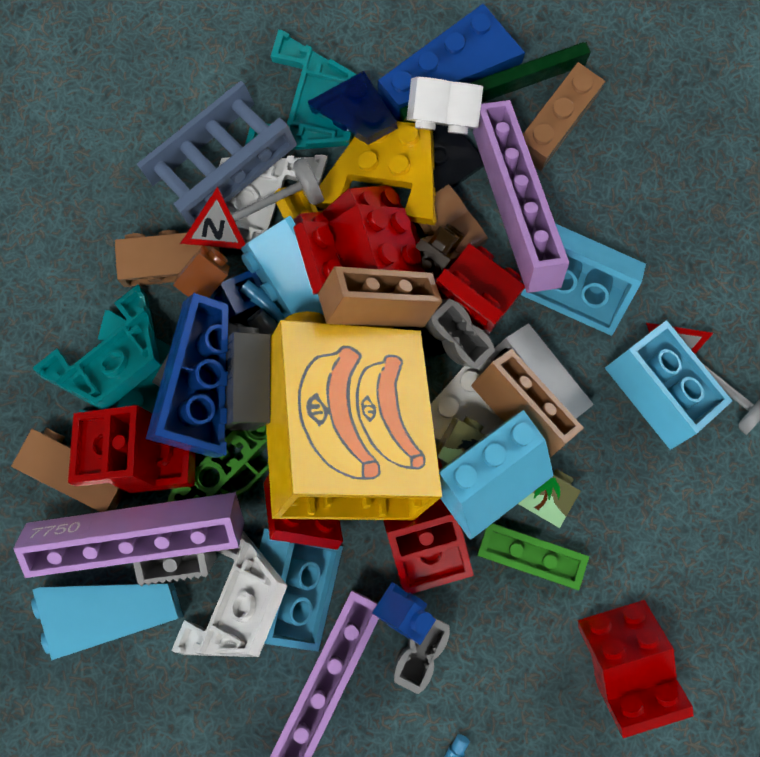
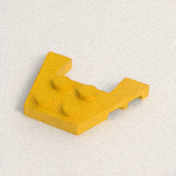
[315,118,437,226]

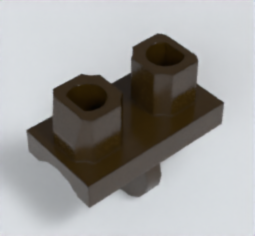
[416,224,465,278]

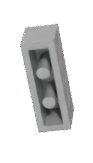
[488,323,594,419]

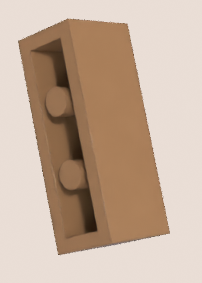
[523,62,605,171]
[115,230,223,287]
[318,266,442,328]
[471,349,584,458]
[11,427,125,512]

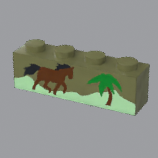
[436,416,581,528]

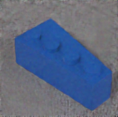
[378,4,525,120]
[145,293,228,458]

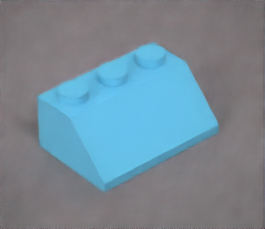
[241,216,324,318]
[521,223,646,336]
[605,320,732,450]
[439,410,554,540]
[259,528,343,652]

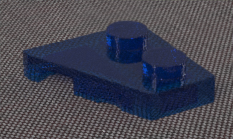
[308,71,398,145]

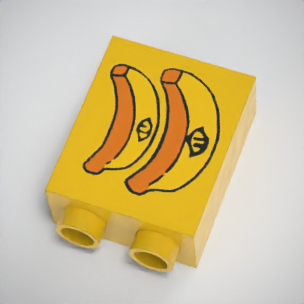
[266,311,442,520]

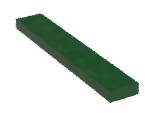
[399,42,591,123]

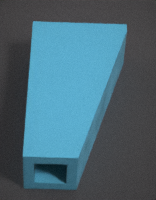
[31,583,184,660]

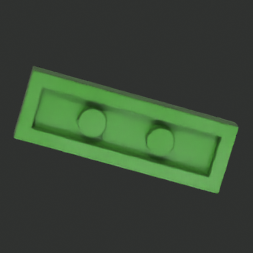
[476,523,590,590]

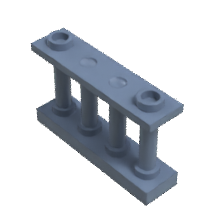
[137,81,297,227]

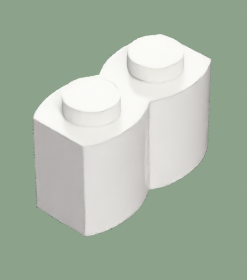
[407,77,483,135]

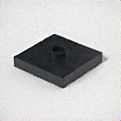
[432,124,484,192]

